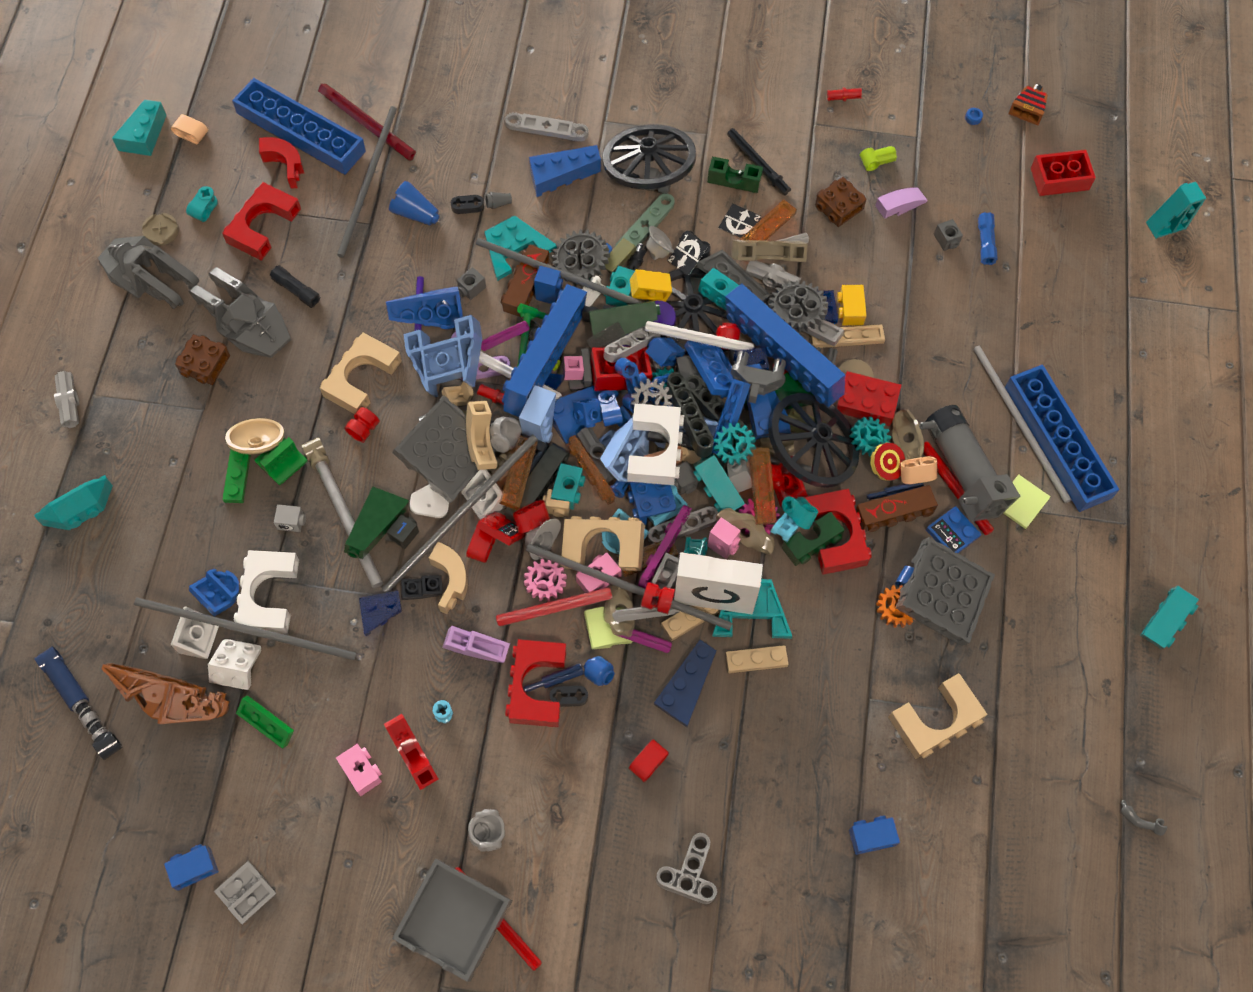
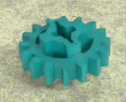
[850,416,891,457]
[714,423,756,465]

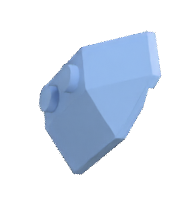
[600,418,649,482]

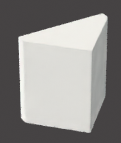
[461,469,507,519]
[171,607,219,659]

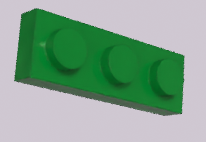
[222,449,251,503]
[236,695,294,749]

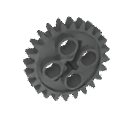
[552,229,610,284]
[769,280,828,333]

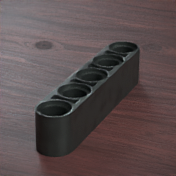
[667,372,714,458]
[686,375,754,450]
[504,443,570,524]

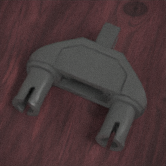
[731,351,786,404]

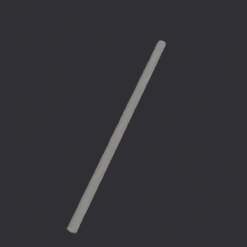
[973,346,1072,503]

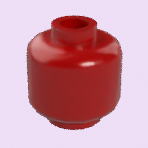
[716,323,740,350]

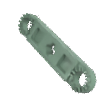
[615,194,675,248]

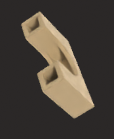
[320,332,402,414]
[561,516,645,571]
[888,673,988,759]

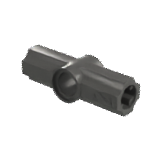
[577,427,615,482]

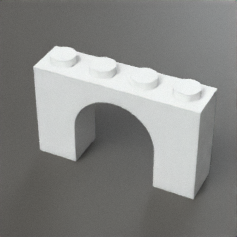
[627,404,684,485]
[234,550,299,634]

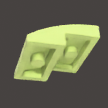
[1003,474,1051,529]
[584,606,633,649]

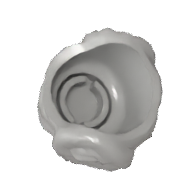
[489,417,522,453]
[468,809,505,852]

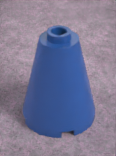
[389,181,440,226]

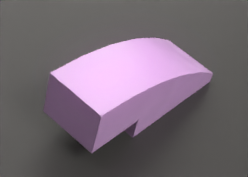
[875,188,927,219]
[443,626,510,663]

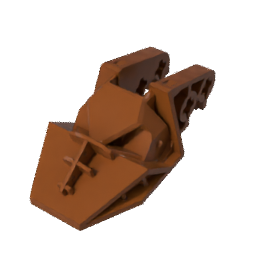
[102,663,230,724]

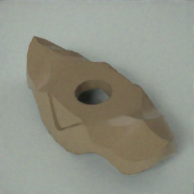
[892,409,924,460]
[716,508,774,555]
[604,585,635,638]

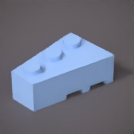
[519,385,556,443]

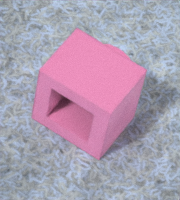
[563,356,584,380]

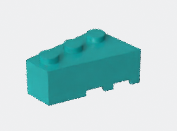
[112,99,167,156]
[1140,586,1199,649]

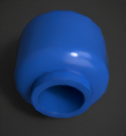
[584,656,615,686]

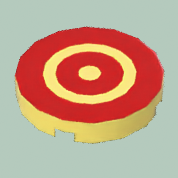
[870,443,906,481]

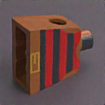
[1008,84,1048,126]

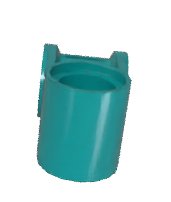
[186,186,218,222]
[782,496,818,529]
[684,537,708,556]

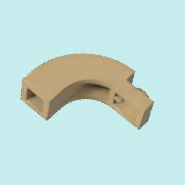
[466,401,497,470]
[429,542,468,614]

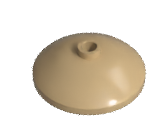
[225,418,284,455]

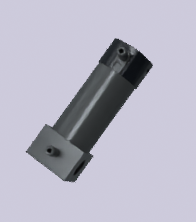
[919,405,1021,522]

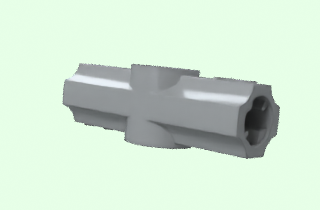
[746,260,801,288]
[54,371,79,428]

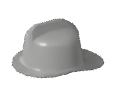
[646,226,674,260]
[525,518,561,560]

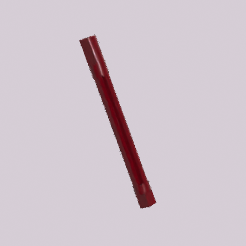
[318,83,416,161]

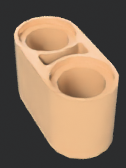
[171,114,208,144]
[901,456,937,484]

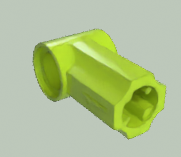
[860,146,897,171]

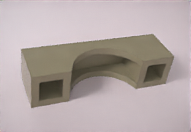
[732,240,808,262]

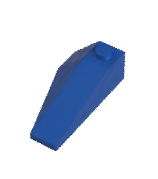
[386,286,463,329]
[746,364,791,440]
[552,386,619,445]

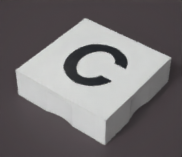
[674,552,763,614]

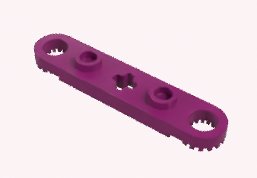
[638,505,692,589]

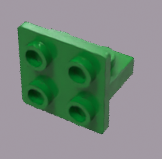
[255,437,308,485]

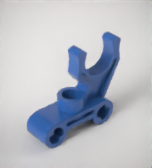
[615,358,674,413]

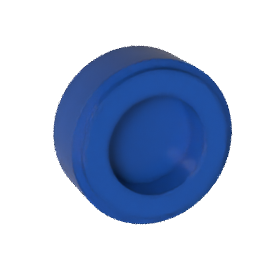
[965,108,983,125]

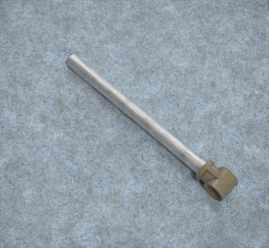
[301,437,383,588]

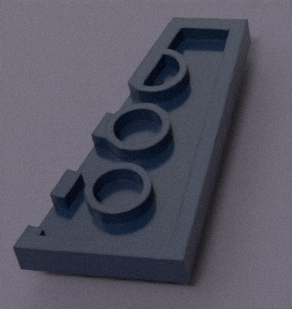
[654,640,716,727]

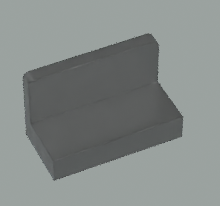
[569,348,592,391]

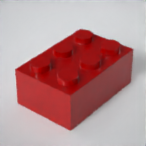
[1031,150,1096,196]
[590,346,652,391]
[837,371,901,426]

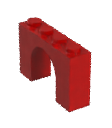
[222,182,301,261]
[804,489,872,575]
[505,639,567,727]

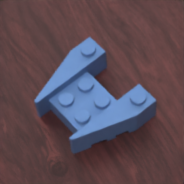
[404,315,482,397]

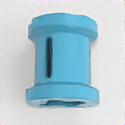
[433,700,453,723]

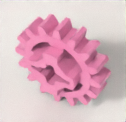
[524,559,567,601]

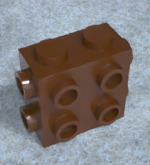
[815,177,867,227]
[175,334,230,385]

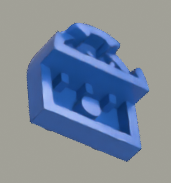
[189,569,239,617]

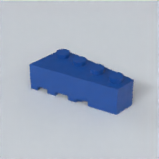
[529,145,601,197]

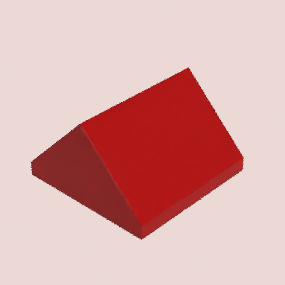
[774,456,808,507]

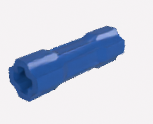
[978,212,998,265]

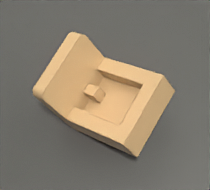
[441,381,473,406]
[543,489,570,517]

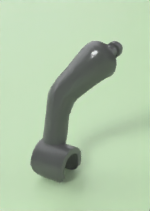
[1121,800,1167,836]

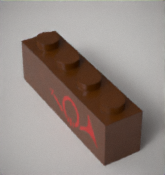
[501,245,550,318]
[855,485,938,532]

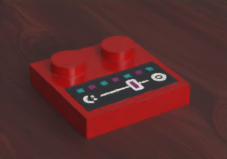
[476,512,526,546]

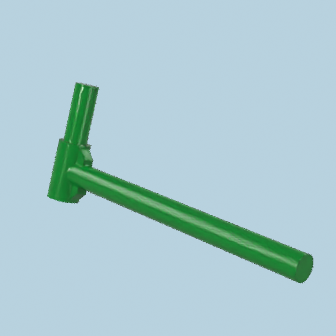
[517,303,549,365]

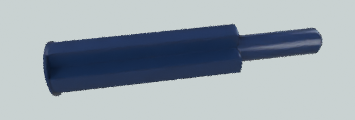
[867,482,924,500]
[524,663,584,692]

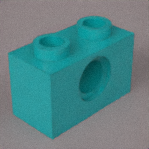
[604,266,635,307]
[698,267,739,310]
[551,463,586,510]

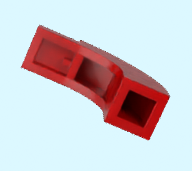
[259,137,304,189]
[384,714,439,790]

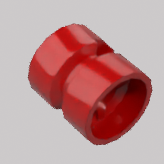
[344,407,380,443]
[641,582,675,615]

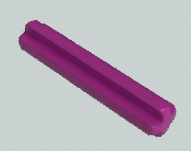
[481,321,530,351]
[616,629,672,653]

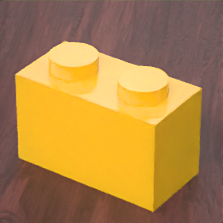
[630,269,672,302]
[837,285,866,325]

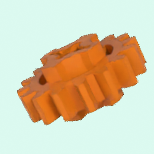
[876,585,915,628]

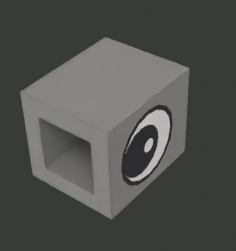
[274,505,306,532]

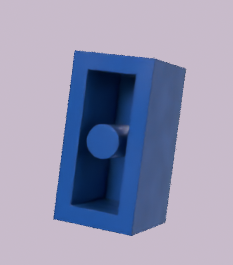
[534,266,564,304]
[645,338,686,367]
[849,816,900,855]
[164,844,219,891]

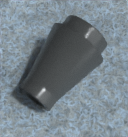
[485,192,512,209]

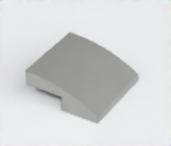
[214,861,276,924]

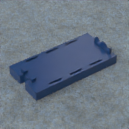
[684,341,734,399]

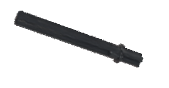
[727,128,791,196]

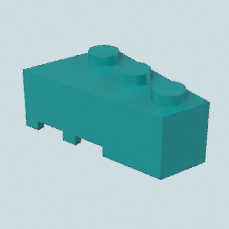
[1146,181,1206,239]
[693,452,745,512]

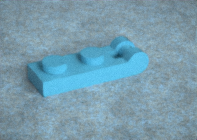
[771,513,799,542]

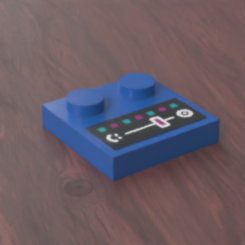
[926,506,982,553]

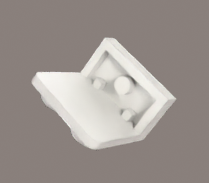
[208,639,261,690]

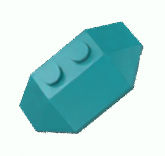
[34,475,113,530]

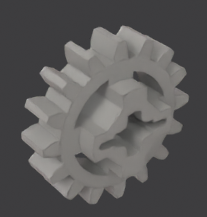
[631,378,672,406]

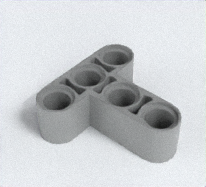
[656,833,717,904]

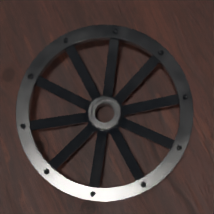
[603,124,696,189]
[645,268,738,355]
[768,393,859,488]

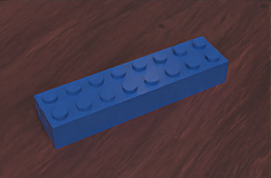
[232,78,366,175]
[725,283,845,407]
[502,284,587,417]
[1005,364,1120,512]

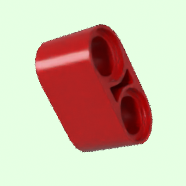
[513,500,550,533]
[466,527,496,563]
[628,739,669,782]

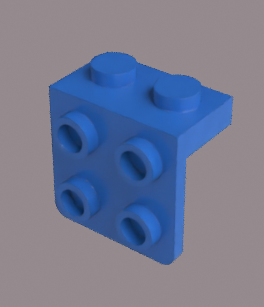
[627,482,676,525]

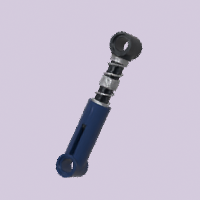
[34,646,123,760]

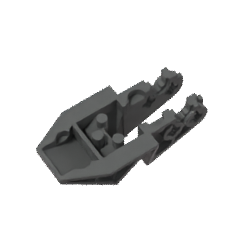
[98,236,199,309]
[189,267,291,358]

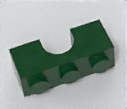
[707,156,763,193]
[782,512,845,566]

